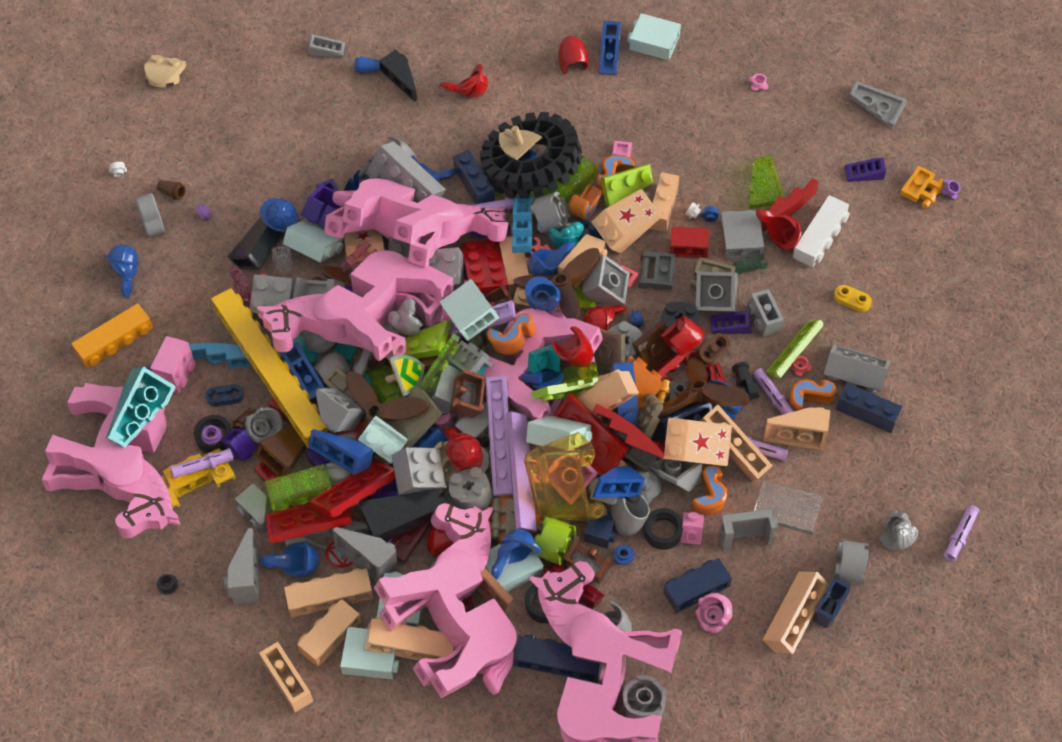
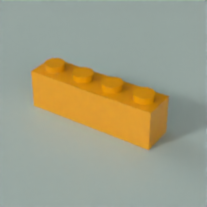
[71,303,153,369]

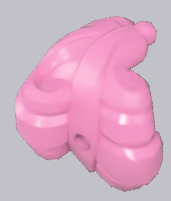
[695,593,732,633]

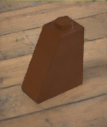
[256,426,306,481]

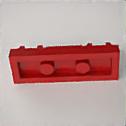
[655,351,697,381]

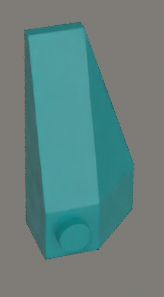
[106,367,176,448]

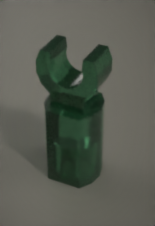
[733,254,768,275]

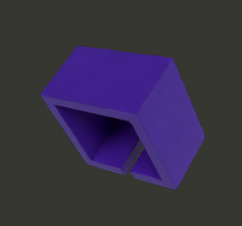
[301,185,341,229]

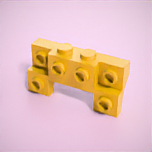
[161,448,236,507]

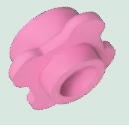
[749,74,768,91]

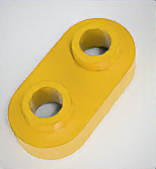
[834,285,872,312]

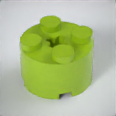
[534,517,576,565]

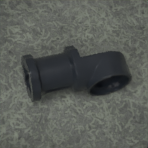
[732,362,760,400]

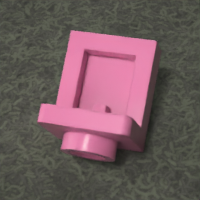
[681,512,704,545]

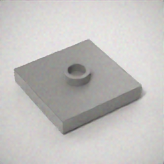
[352,349,372,377]

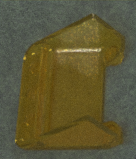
[524,432,607,521]

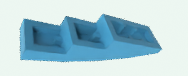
[512,196,533,253]
[189,343,251,369]

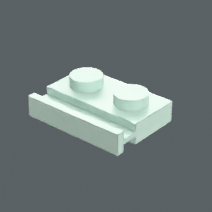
[358,415,409,463]

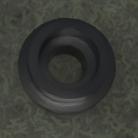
[157,574,178,595]

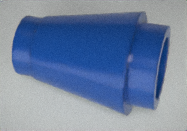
[354,56,380,74]

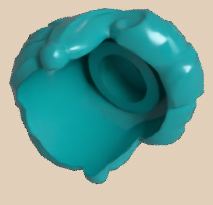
[548,222,584,250]

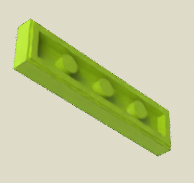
[765,320,824,379]

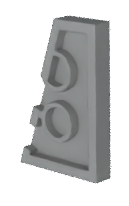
[849,81,907,129]

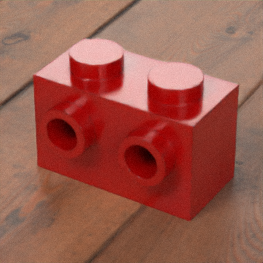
[670,226,709,258]

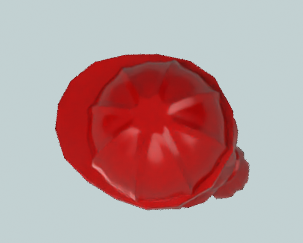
[439,64,488,97]
[756,208,802,251]
[582,305,627,330]
[445,427,483,472]

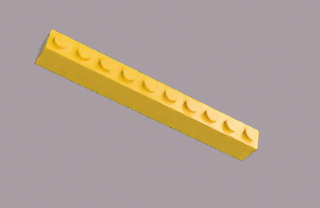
[211,288,328,448]

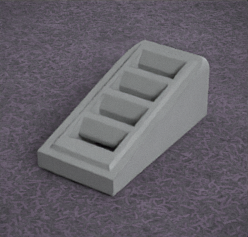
[307,34,346,57]

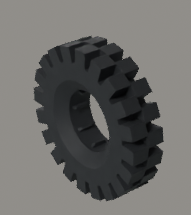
[480,112,582,199]

